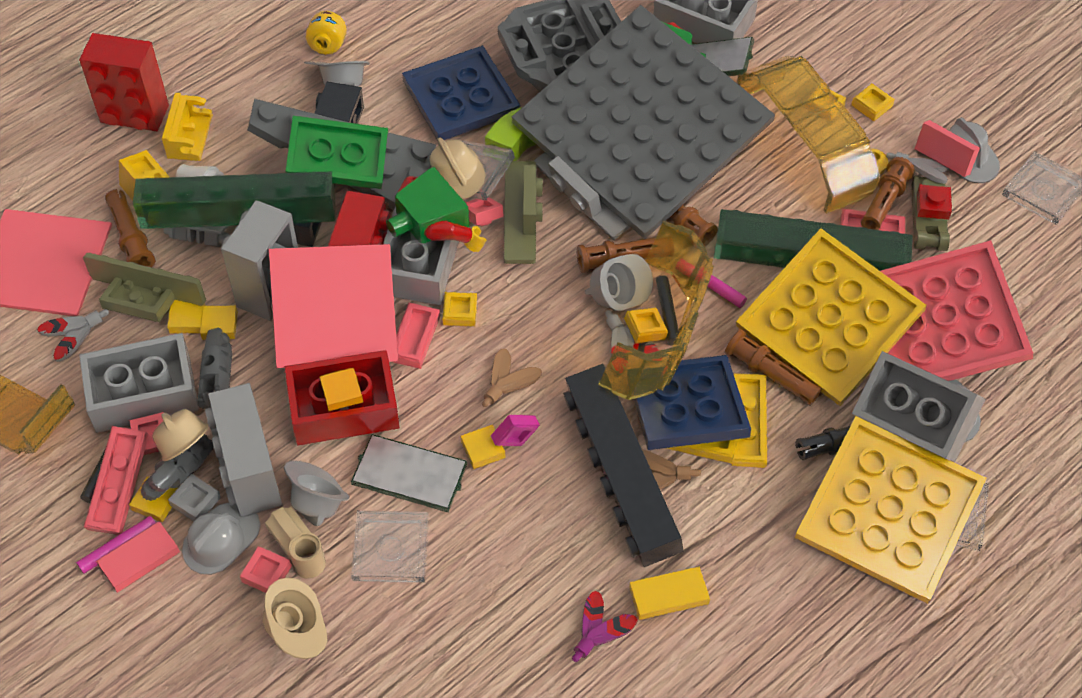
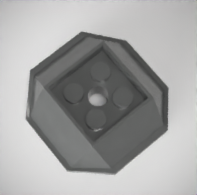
[498,0,621,92]

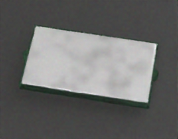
[691,37,754,76]
[351,434,468,513]

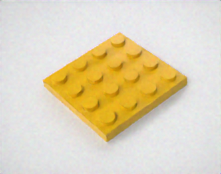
[736,228,926,406]
[795,416,987,604]

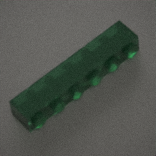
[133,171,336,229]
[714,209,913,271]

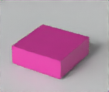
[491,415,540,446]

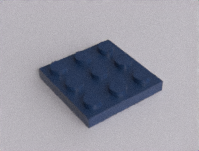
[402,45,521,141]
[628,355,751,450]

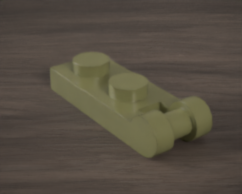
[911,176,950,251]

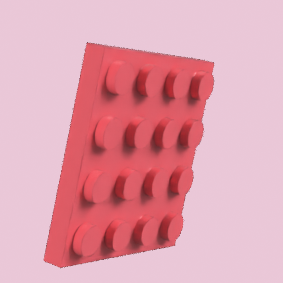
[880,240,1033,381]

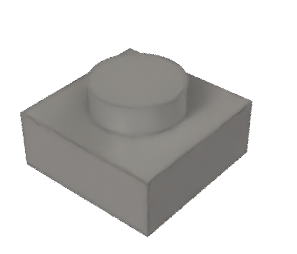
[168,474,221,521]

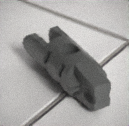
[198,327,232,409]
[140,434,214,501]

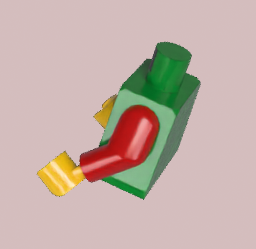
[386,167,487,252]

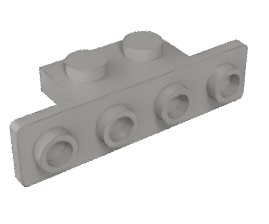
[535,152,630,240]

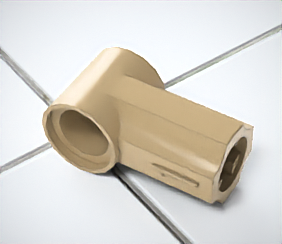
[265,507,326,579]

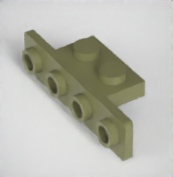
[504,161,543,264]
[83,253,206,322]

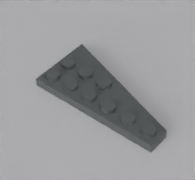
[247,99,436,210]

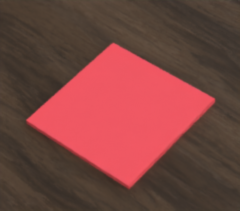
[0,209,112,316]
[268,244,398,369]

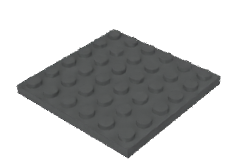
[512,5,775,239]

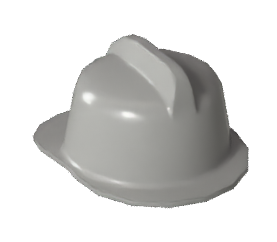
[304,61,370,87]
[948,117,1000,183]
[585,254,653,311]
[284,461,350,526]
[182,503,260,575]

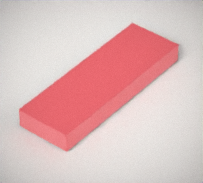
[84,426,149,535]

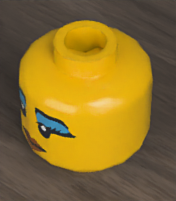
[305,11,347,55]

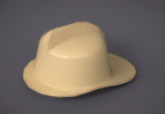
[430,137,486,200]
[152,409,209,461]
[262,578,327,659]

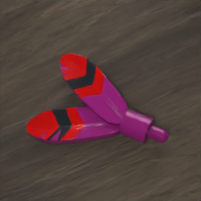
[572,591,638,662]

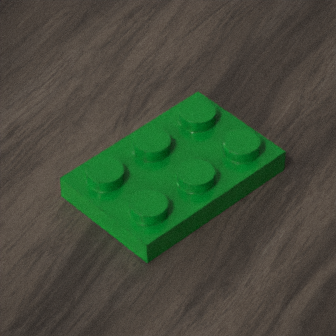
[285,115,388,189]

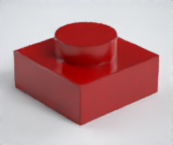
[917,184,952,220]

